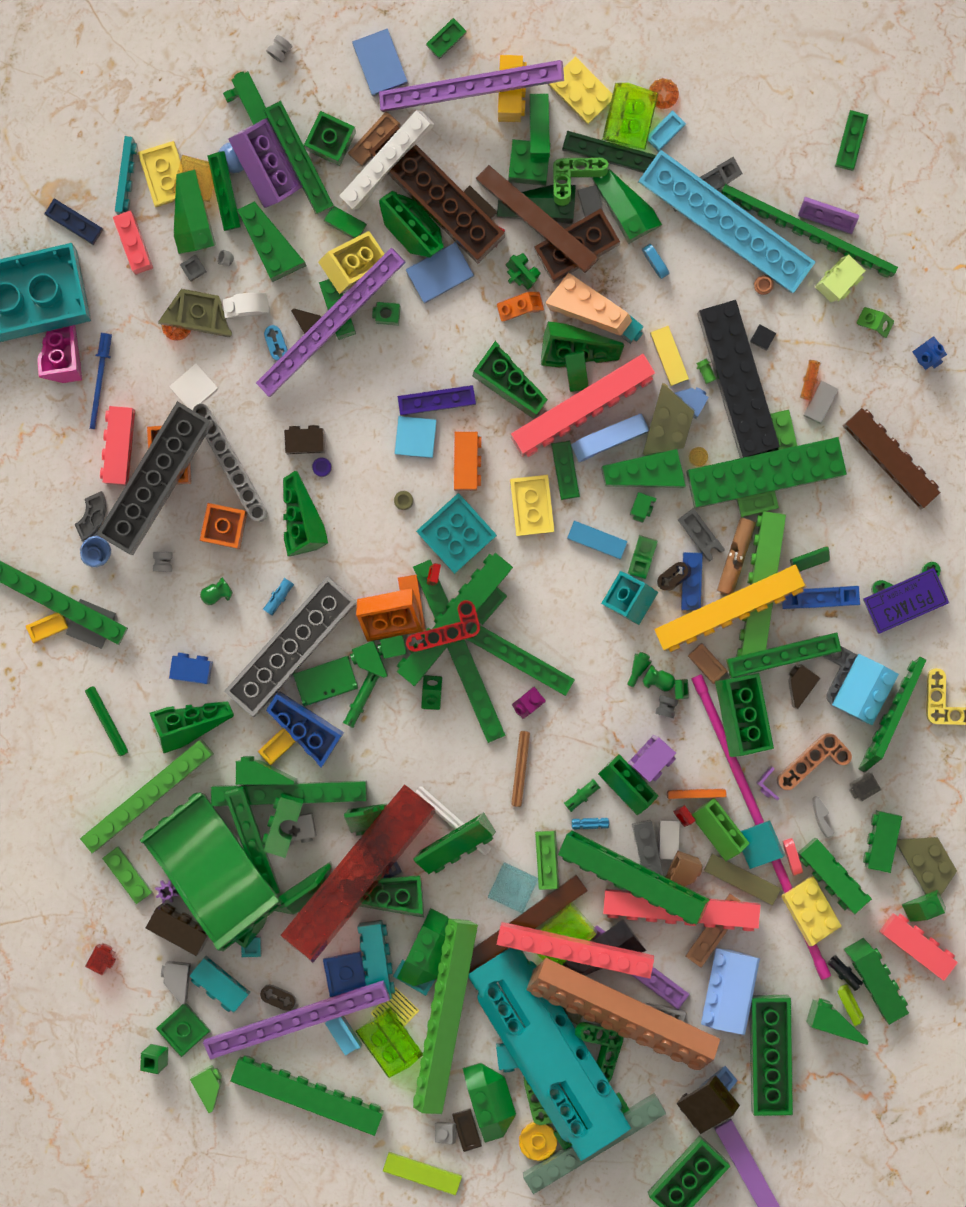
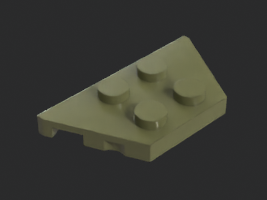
[158,289,232,337]
[643,383,695,455]
[897,837,957,895]

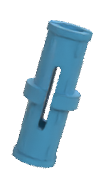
[263,578,294,616]

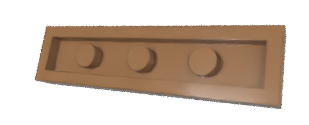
[685,893,741,967]

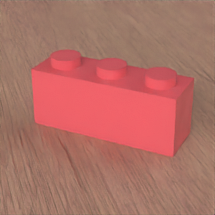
[113,210,153,275]

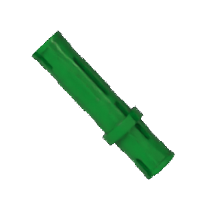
[343,672,379,728]

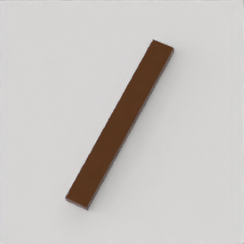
[476,165,599,273]
[469,875,588,973]

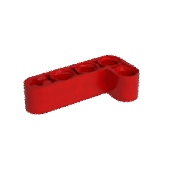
[406,600,480,652]

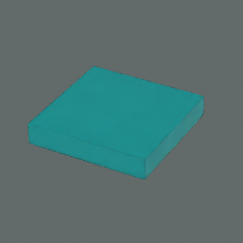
[741,820,785,869]

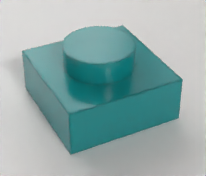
[241,937,262,957]

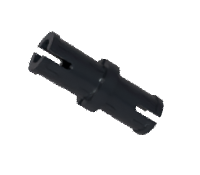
[827,955,863,991]

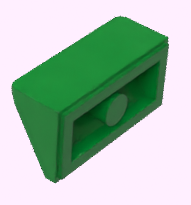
[324,206,367,239]
[790,546,830,571]

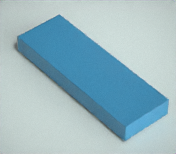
[567,521,628,559]

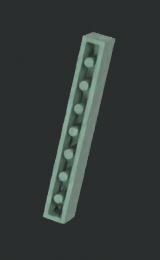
[523,1093,666,1194]

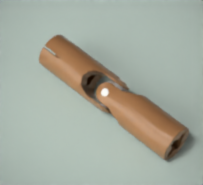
[717,518,756,595]

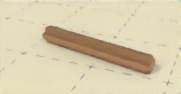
[511,731,530,807]

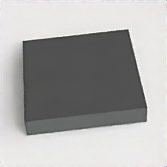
[66,599,116,649]

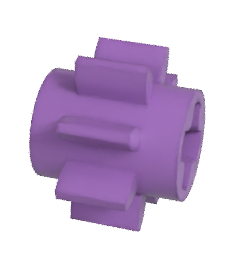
[155,880,179,903]

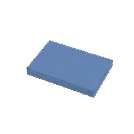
[352,28,408,96]
[406,242,474,304]

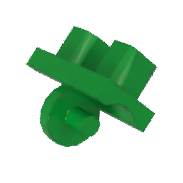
[506,253,541,290]

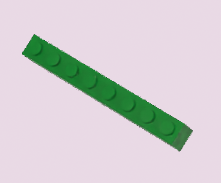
[396,552,513,686]
[211,781,367,806]
[558,831,710,925]
[230,1055,384,1136]

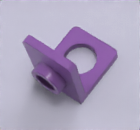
[756,766,780,801]

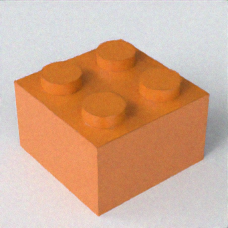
[200,503,248,549]

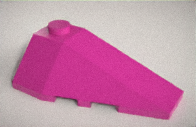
[37,325,82,383]

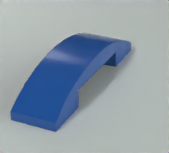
[782,586,860,609]

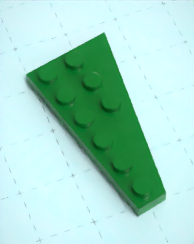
[858,657,926,772]

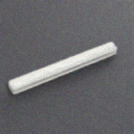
[415,786,491,855]

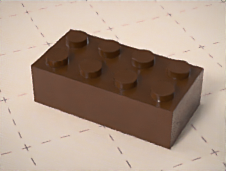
[534,208,620,283]

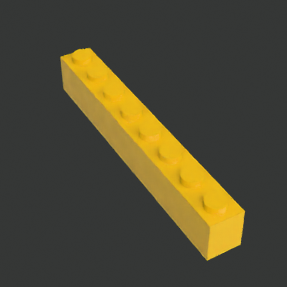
[654,565,806,652]

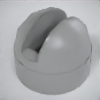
[217,250,234,266]

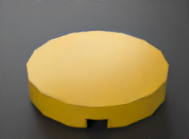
[519,1122,557,1161]

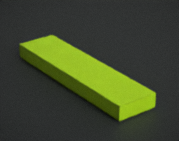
[383,1152,462,1195]

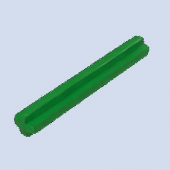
[85,686,128,756]

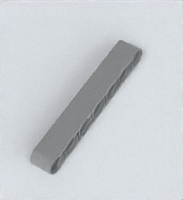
[193,403,267,522]

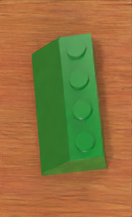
[413,812,496,874]

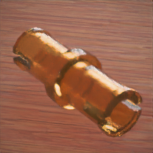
[800,360,821,400]

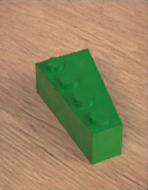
[601,449,686,488]
[844,938,909,1025]

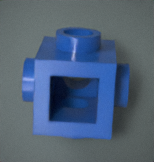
[912,336,947,370]

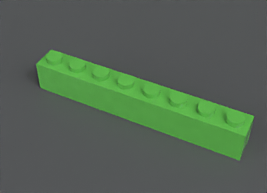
[736,511,786,657]
[80,739,214,853]

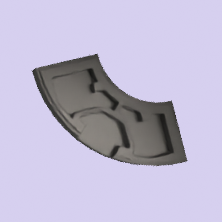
[75,491,106,542]

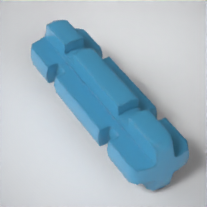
[571,818,609,830]

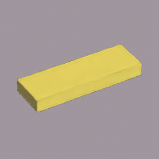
[650,326,689,386]

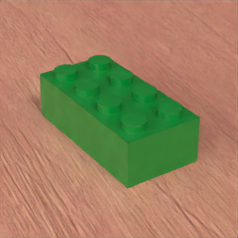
[715,673,774,757]
[648,1135,730,1207]

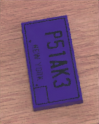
[863,568,949,634]

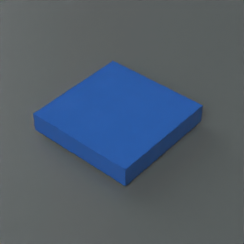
[323,951,366,997]

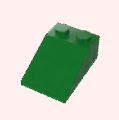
[236,756,297,785]
[806,998,869,1045]

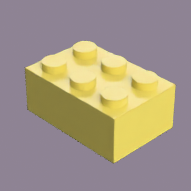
[318,231,384,294]

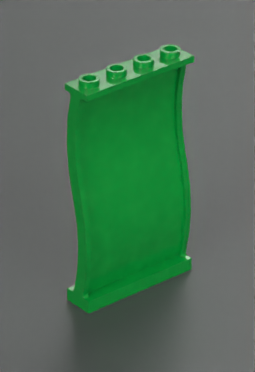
[140,792,284,952]

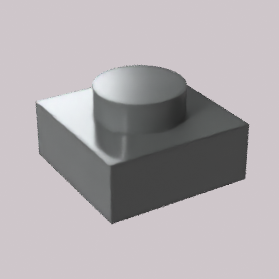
[180,255,207,282]

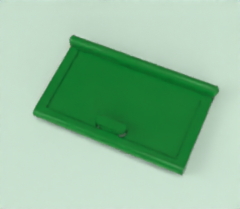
[293,656,358,707]

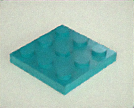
[416,493,497,574]

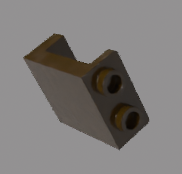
[677,1075,740,1134]

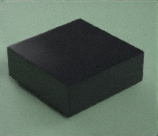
[750,324,776,351]

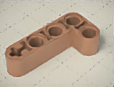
[777,733,852,790]

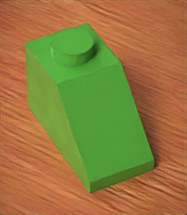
[190,1065,222,1113]

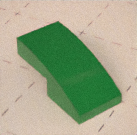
[628,535,658,579]

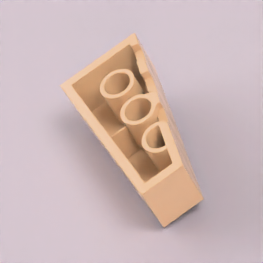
[545,272,632,336]

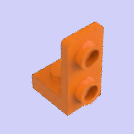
[497,292,544,321]

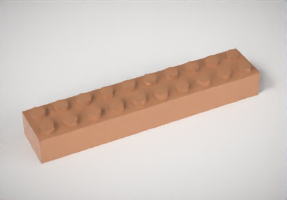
[526,958,720,1070]

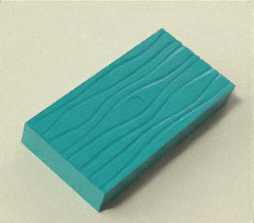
[0,243,91,342]

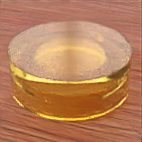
[689,447,708,467]

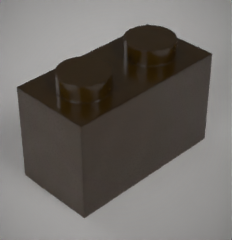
[284,425,325,455]

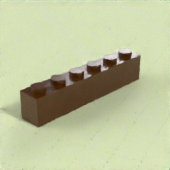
[842,408,941,510]

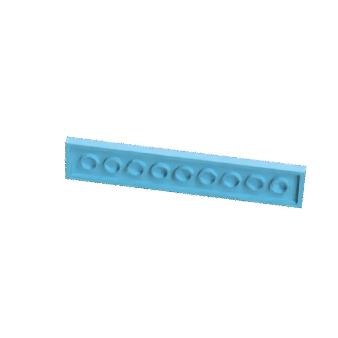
[638,150,816,294]

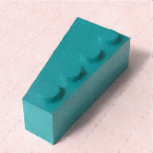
[357,920,395,999]

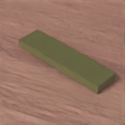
[703,853,781,906]

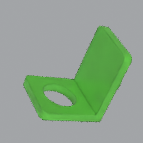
[857,307,894,338]

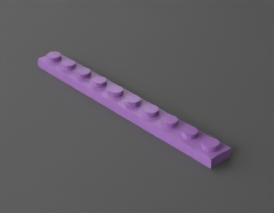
[379,60,564,112]
[256,248,406,397]
[203,980,390,1060]

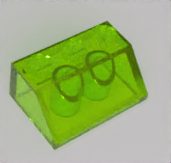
[602,83,658,150]
[355,1008,423,1078]

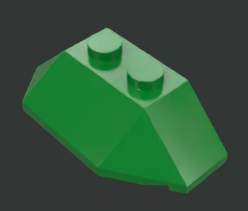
[379,190,444,258]
[275,861,333,915]
[397,908,449,986]
[463,1063,516,1143]

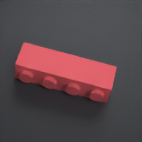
[100,406,135,486]
[879,913,958,981]

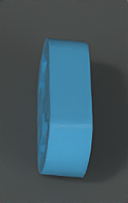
[642,244,670,279]
[264,325,288,361]

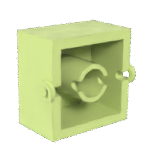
[815,255,866,302]

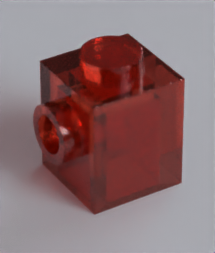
[85,943,116,975]

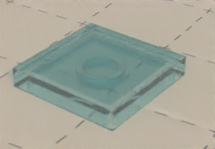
[488,862,538,913]

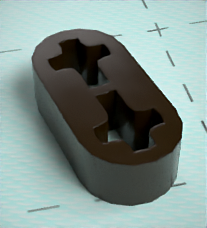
[657,562,691,591]
[260,984,296,1011]

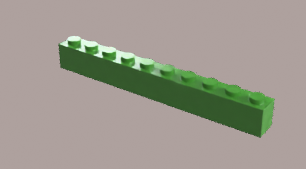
[413,918,478,1114]

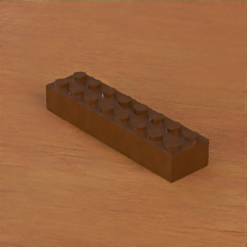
[369,125,505,264]

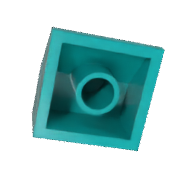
[601,571,658,625]

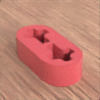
[782,838,803,876]

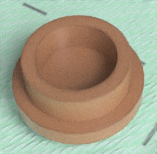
[754,275,773,295]

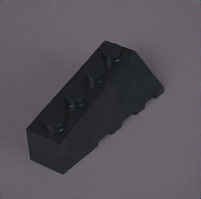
[561,919,647,976]

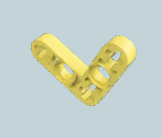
[926,668,966,725]

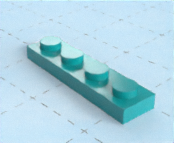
[115,136,137,215]

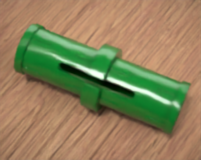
[564,779,601,812]

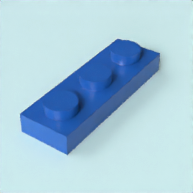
[681,552,703,610]

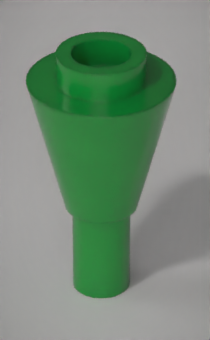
[627,652,652,687]

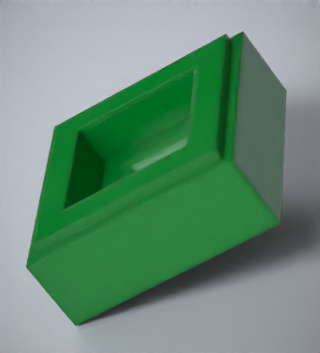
[674,679,689,699]

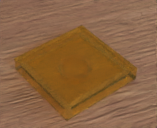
[173,155,214,202]

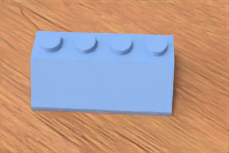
[701,948,760,1035]

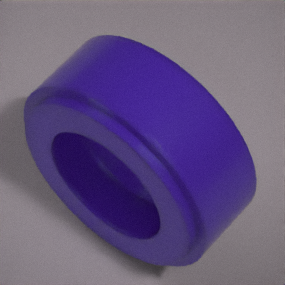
[312,457,332,477]

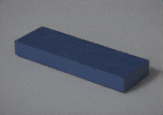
[44,198,103,245]

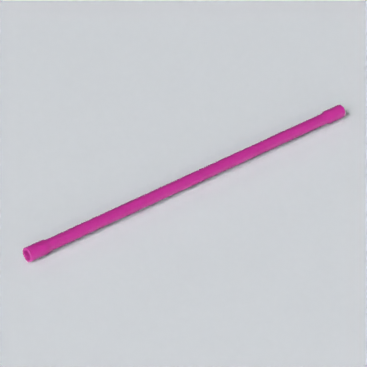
[691,674,831,980]

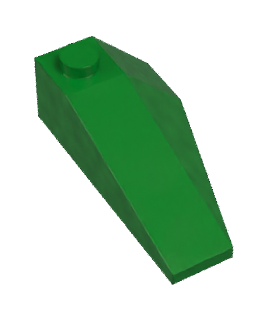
[174,170,216,254]
[541,321,624,368]

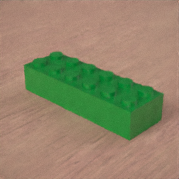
[750,995,793,1116]

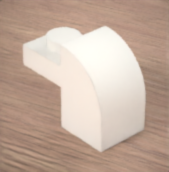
[223,293,269,319]

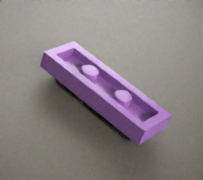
[798,197,859,234]

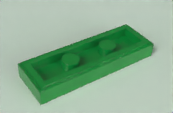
[835,110,868,171]
[551,440,580,500]

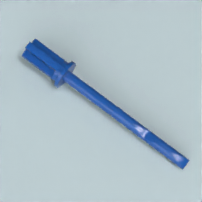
[89,333,112,429]

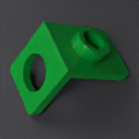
[421,675,442,710]

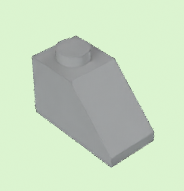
[161,961,191,1004]

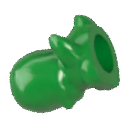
[200,577,233,605]
[642,665,675,692]

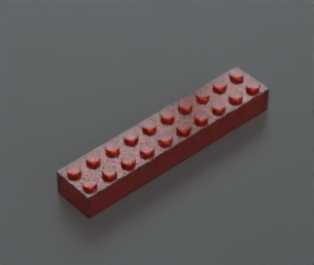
[280,784,436,963]

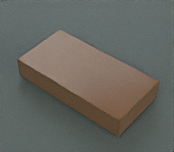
[688,643,728,684]

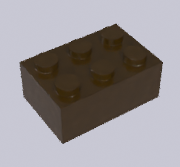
[145,903,209,956]

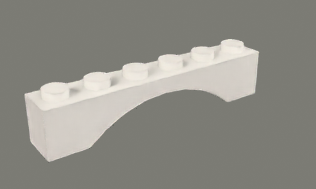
[339,110,435,210]

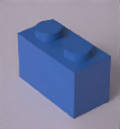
[169,652,213,684]

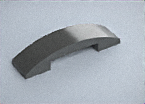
[673,157,743,212]

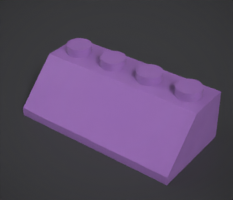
[228,118,302,208]

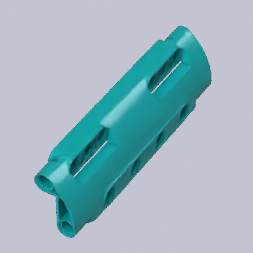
[468,948,631,1161]

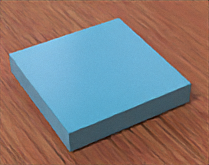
[395,416,437,458]

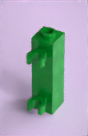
[223,71,268,125]

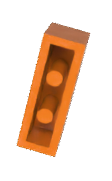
[454,432,482,491]

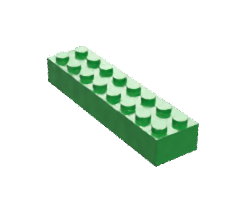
[686,437,847,509]

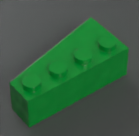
[237,201,307,282]
[472,341,548,419]
[798,838,872,914]
[343,876,424,918]

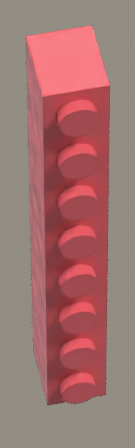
[603,889,760,931]
[496,922,654,979]

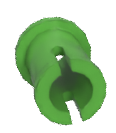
[696,358,717,384]

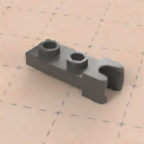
[678,508,725,562]

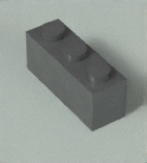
[632,820,664,876]

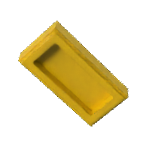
[26,612,69,643]
[257,728,297,766]

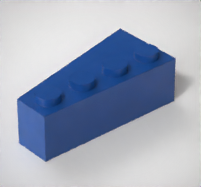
[266,691,344,767]

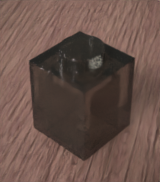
[849,772,881,801]

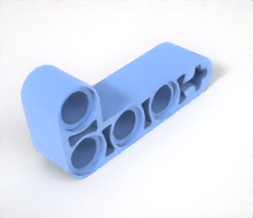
[571,413,649,462]

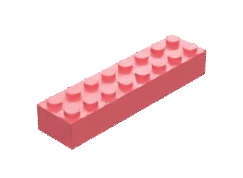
[511,354,655,457]

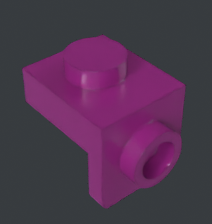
[512,686,546,719]

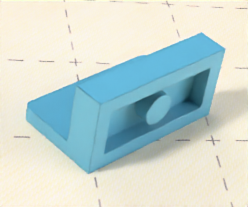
[325,1016,362,1056]

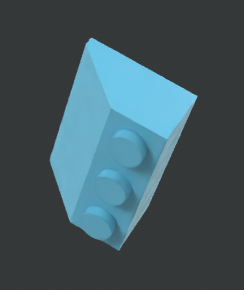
[832,654,899,725]

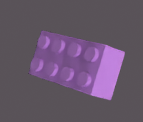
[628,735,676,782]

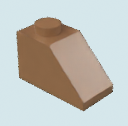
[665,851,702,887]

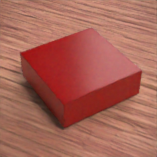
[427,563,441,586]
[673,805,696,827]

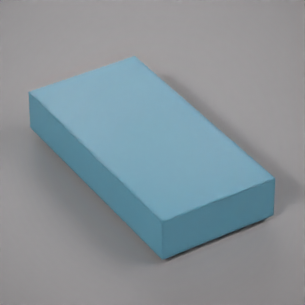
[645,110,686,152]

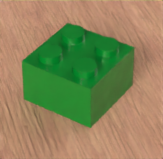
[304,111,356,166]
[508,139,551,186]

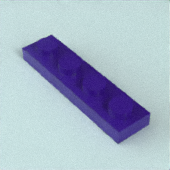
[397,385,476,416]

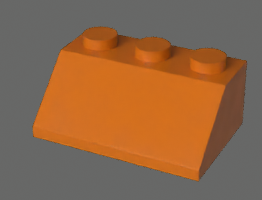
[356,589,423,642]

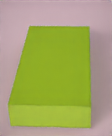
[837,984,864,1026]

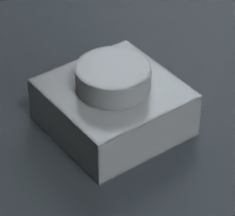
[435,1122,456,1144]

